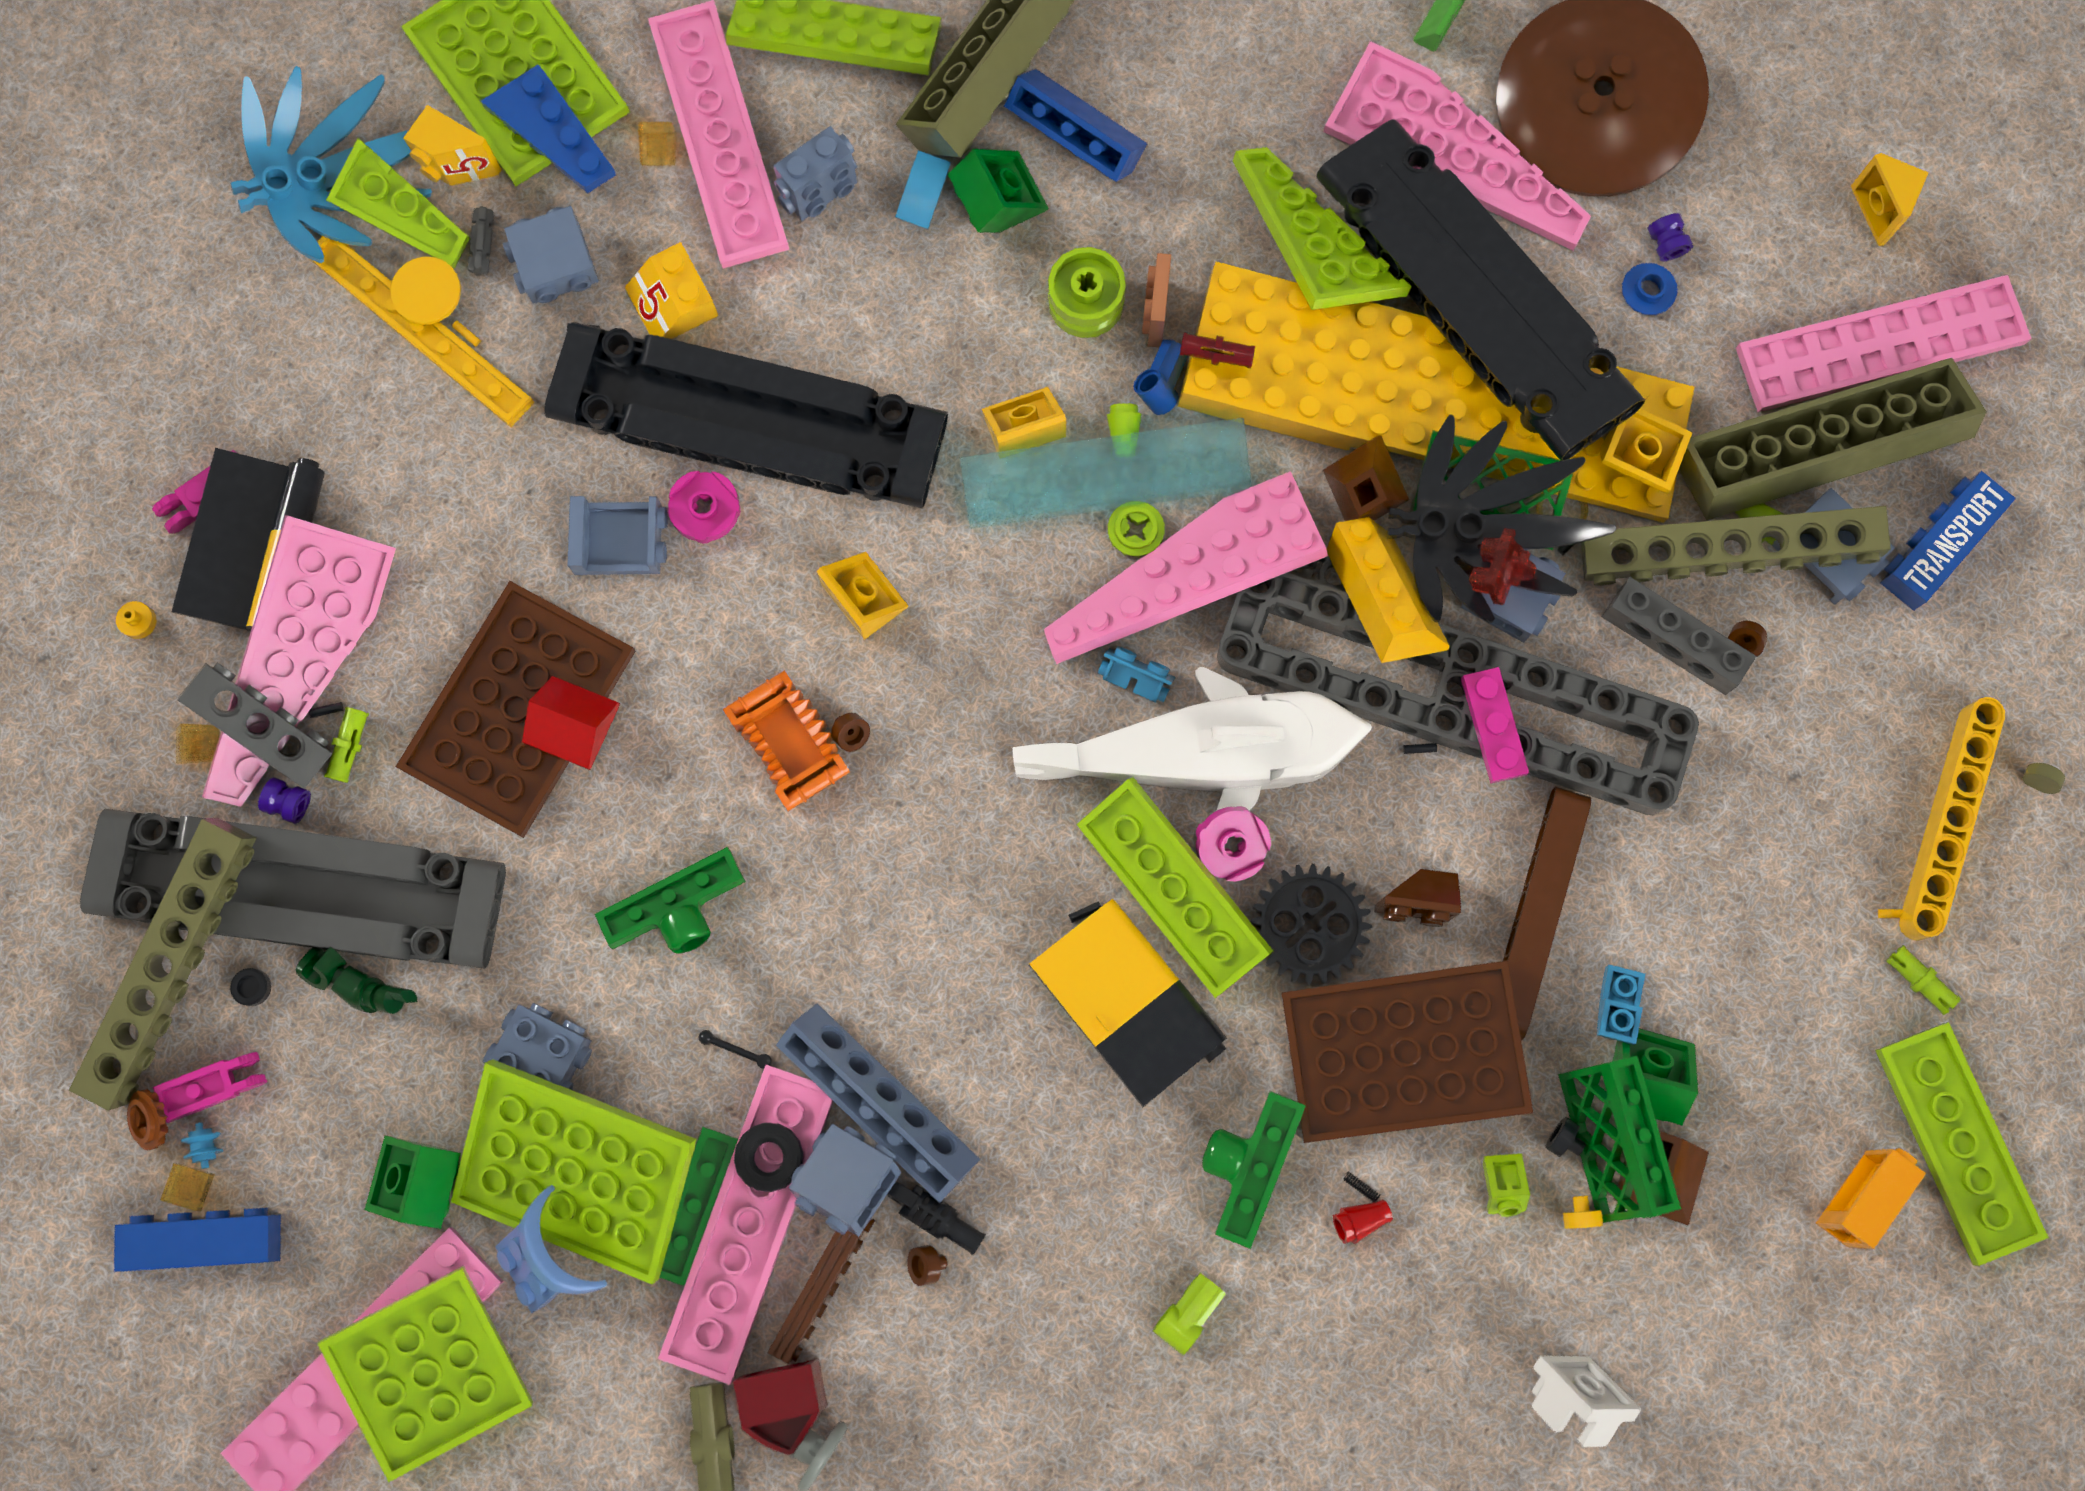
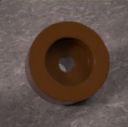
[1728,621,1768,657]
[831,713,870,752]
[907,1245,947,1286]

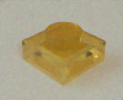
[160,1163,215,1211]

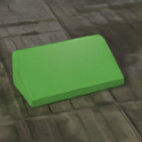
[1413,0,1465,52]

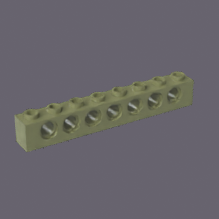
[1581,506,1891,586]
[69,818,257,1111]

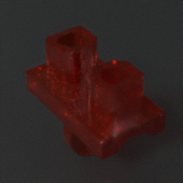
[1469,528,1537,605]

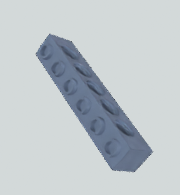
[776,1004,980,1203]

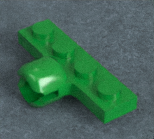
[594,847,746,954]
[1202,1091,1306,1249]
[660,1126,738,1286]

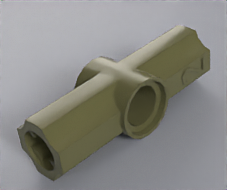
[690,1382,735,1491]

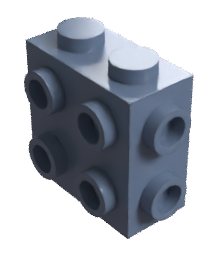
[773,126,858,221]
[503,206,599,304]
[1461,547,1566,643]
[482,1002,592,1090]
[788,1124,901,1237]

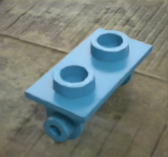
[1098,646,1176,703]

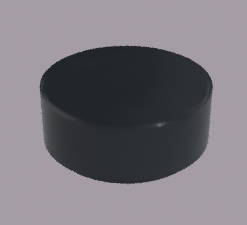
[230,968,271,1006]

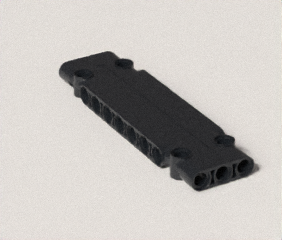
[1316,119,1645,461]
[544,322,948,509]

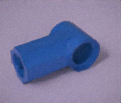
[1133,339,1188,415]

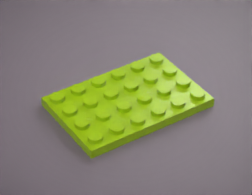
[401,0,630,187]
[451,1059,697,1285]

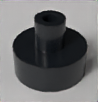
[1545,1117,1586,1157]

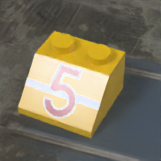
[403,105,502,186]
[625,242,718,339]

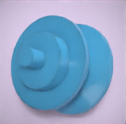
[181,1123,223,1169]

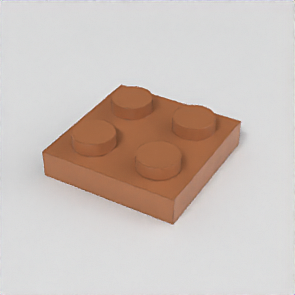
[1142,253,1171,348]

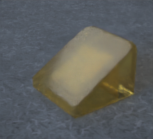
[638,122,676,166]
[176,723,219,764]

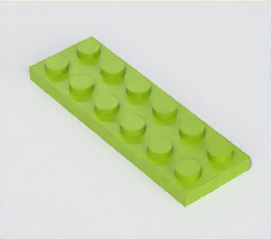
[725,0,941,76]
[1076,777,1273,998]
[1875,1022,2049,1266]

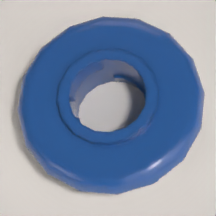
[1622,263,1677,315]

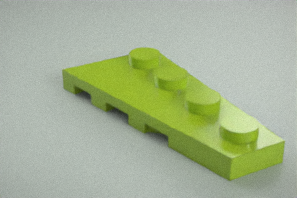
[326,138,470,269]

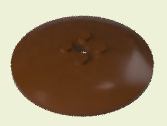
[1496,0,1709,197]

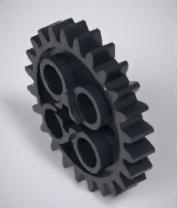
[1250,864,1372,985]

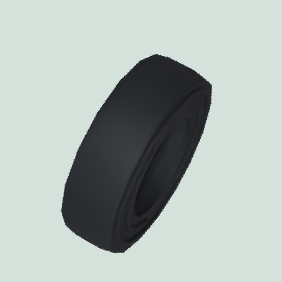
[734,1123,804,1192]

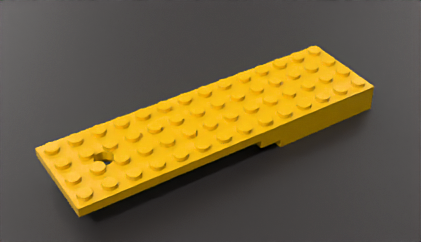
[1178,261,1695,523]

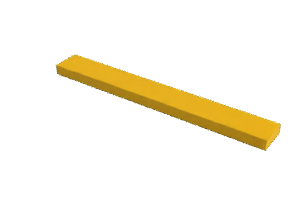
[308,236,535,428]

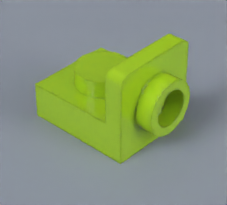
[1482,1153,1530,1217]

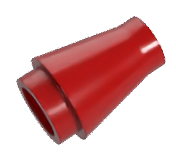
[1333,1199,1393,1244]

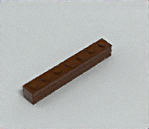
[767,1216,875,1364]

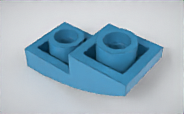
[895,150,951,229]
[1597,964,1645,1045]

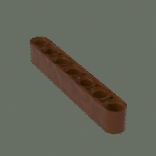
[1503,786,1591,1040]

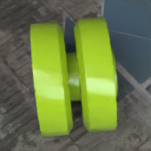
[1048,247,1126,338]

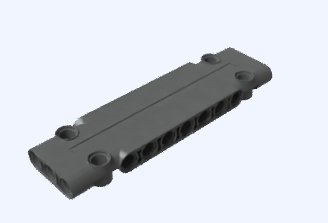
[80,809,506,969]

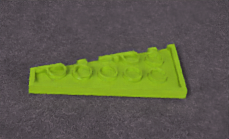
[1233,147,1411,310]

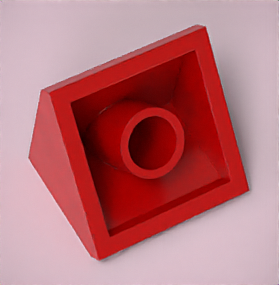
[522,676,620,770]

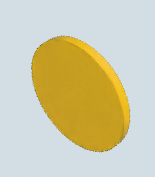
[390,257,461,325]

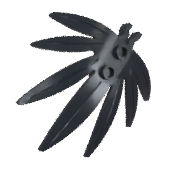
[1387,414,1616,623]

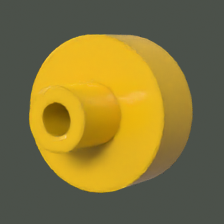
[116,601,157,639]
[1563,1196,1603,1229]

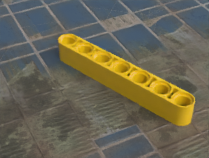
[1899,697,2005,941]

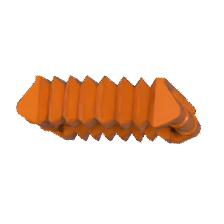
[723,670,850,811]

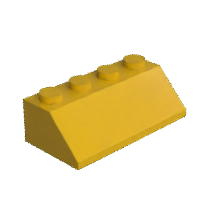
[1326,517,1450,663]

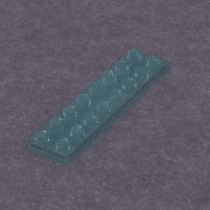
[960,418,1252,529]

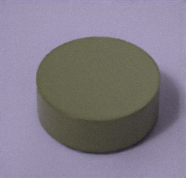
[2023,763,2065,794]

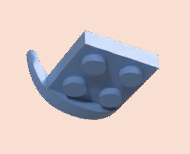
[495,1185,608,1314]

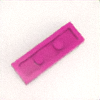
[1461,667,1529,784]

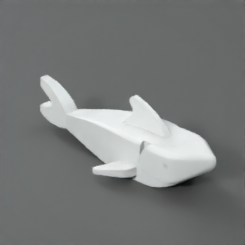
[1012,667,1372,811]

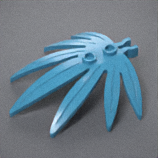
[230,66,432,263]

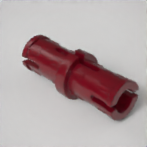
[1179,332,1255,369]

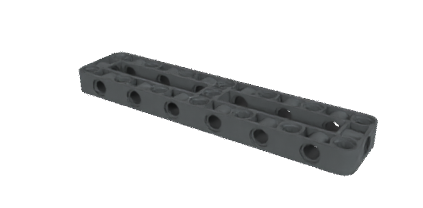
[1217,572,1699,816]

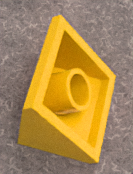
[1851,153,1929,246]
[982,387,1066,459]
[1599,408,1693,494]
[817,552,908,640]

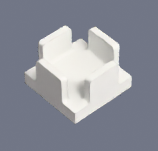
[1532,1356,1641,1447]

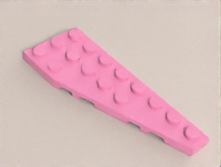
[1323,41,1591,251]
[1044,471,1328,664]
[202,515,396,807]

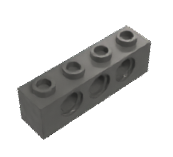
[1602,577,1757,695]
[177,662,332,789]

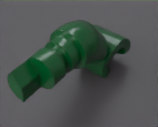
[296,947,418,1014]

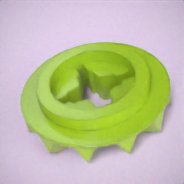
[1108,501,1165,558]

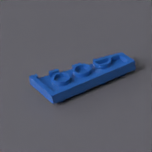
[481,64,616,194]

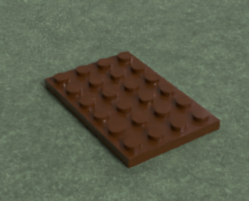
[395,581,636,838]
[1281,960,1533,1143]

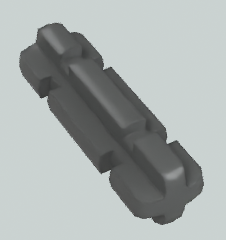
[468,206,494,275]

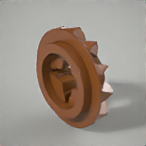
[127,1089,169,1150]

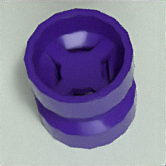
[1647,213,1694,262]
[258,777,311,824]

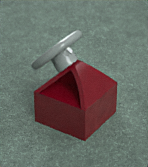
[733,1358,848,1491]

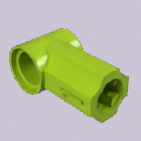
[1152,1273,1226,1356]

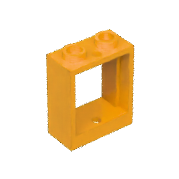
[1816,1148,1926,1249]

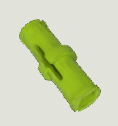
[324,707,369,783]
[1886,945,1961,1015]

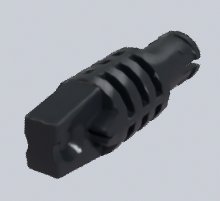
[887,1181,986,1255]

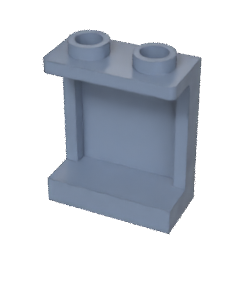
[1772,488,1895,605]
[567,496,668,575]

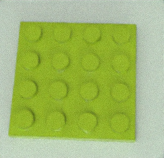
[317,1266,533,1482]

